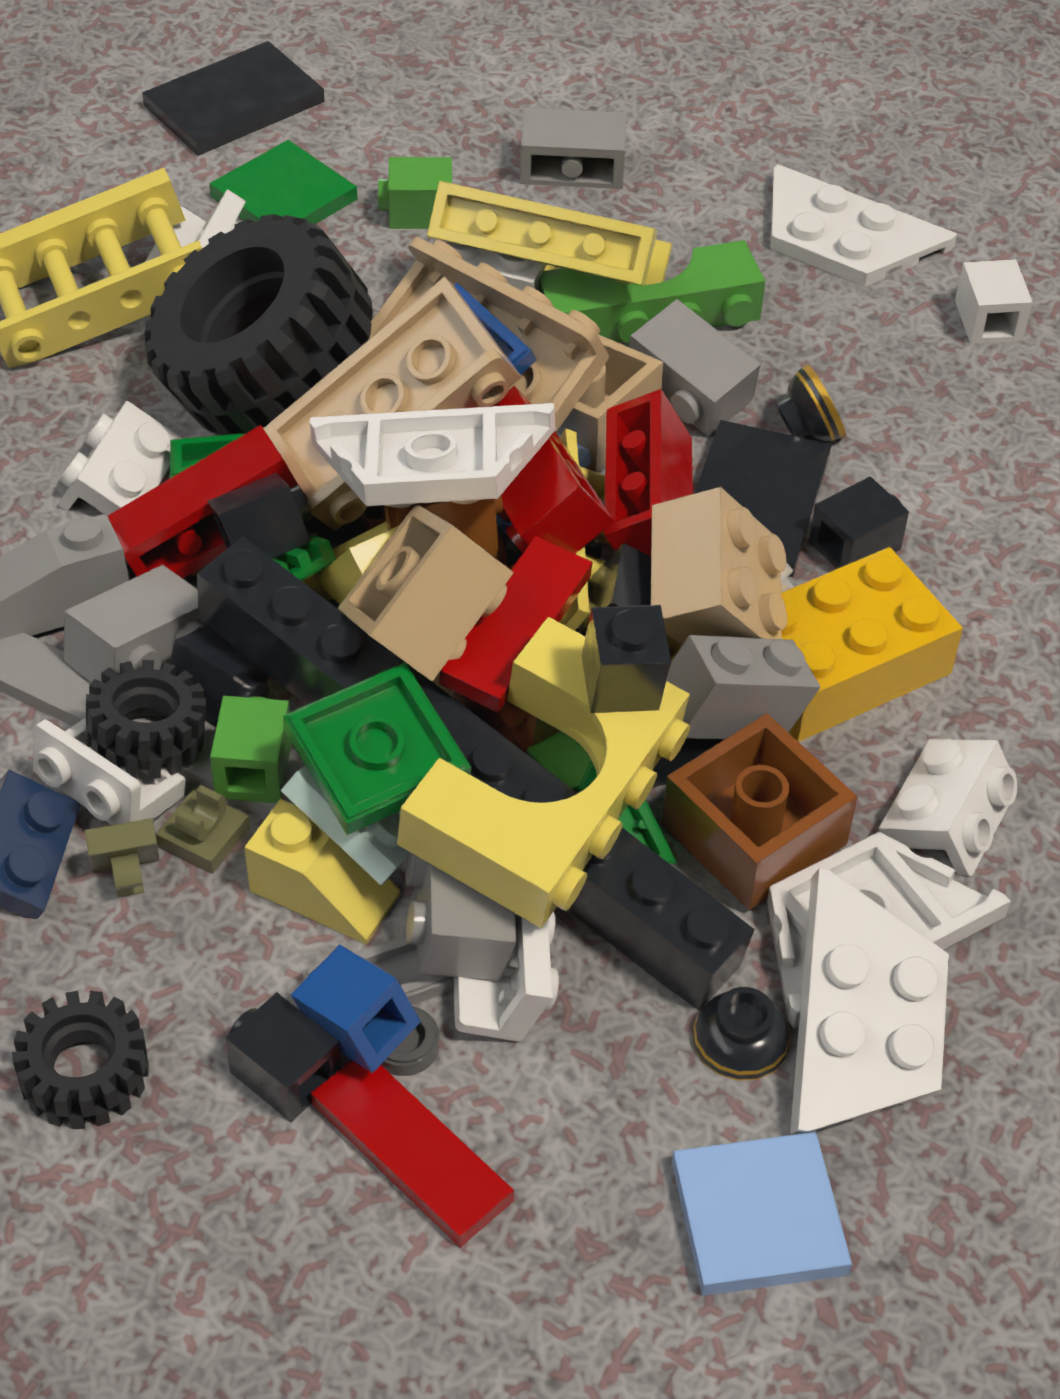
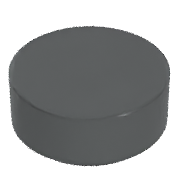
[381,1006,439,1076]

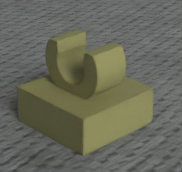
[156,785,250,874]
[84,818,159,898]

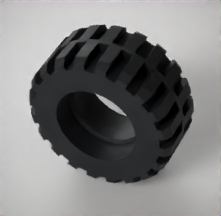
[144,214,373,435]

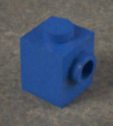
[291,944,421,1073]

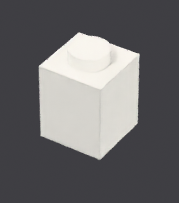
[955,259,1033,344]

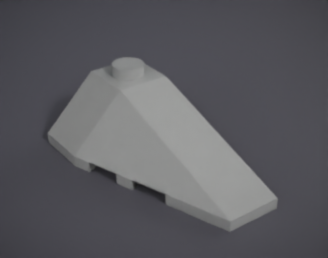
[0,513,129,639]

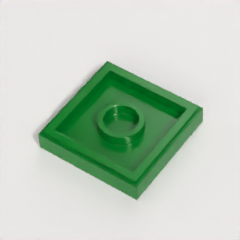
[209,139,358,224]
[283,663,471,835]

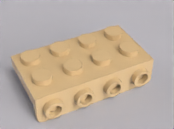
[370,237,609,432]
[263,276,522,531]

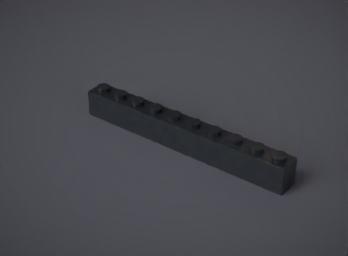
[197,536,755,1010]

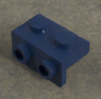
[0,769,80,919]

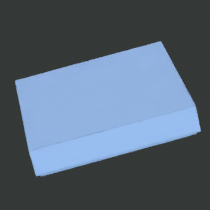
[672,1132,852,1296]

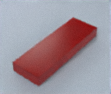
[439,536,593,712]
[311,1060,514,1248]

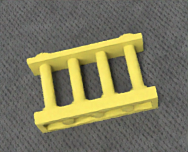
[0,168,202,368]
[427,181,673,286]

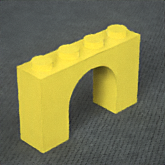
[397,617,690,929]

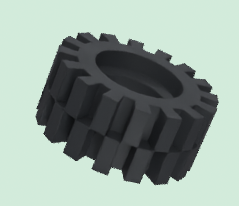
[86,660,206,779]
[12,990,149,1129]

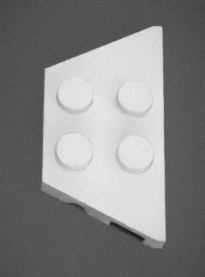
[770,164,957,287]
[310,403,556,508]
[767,832,1011,1028]
[790,868,949,1135]

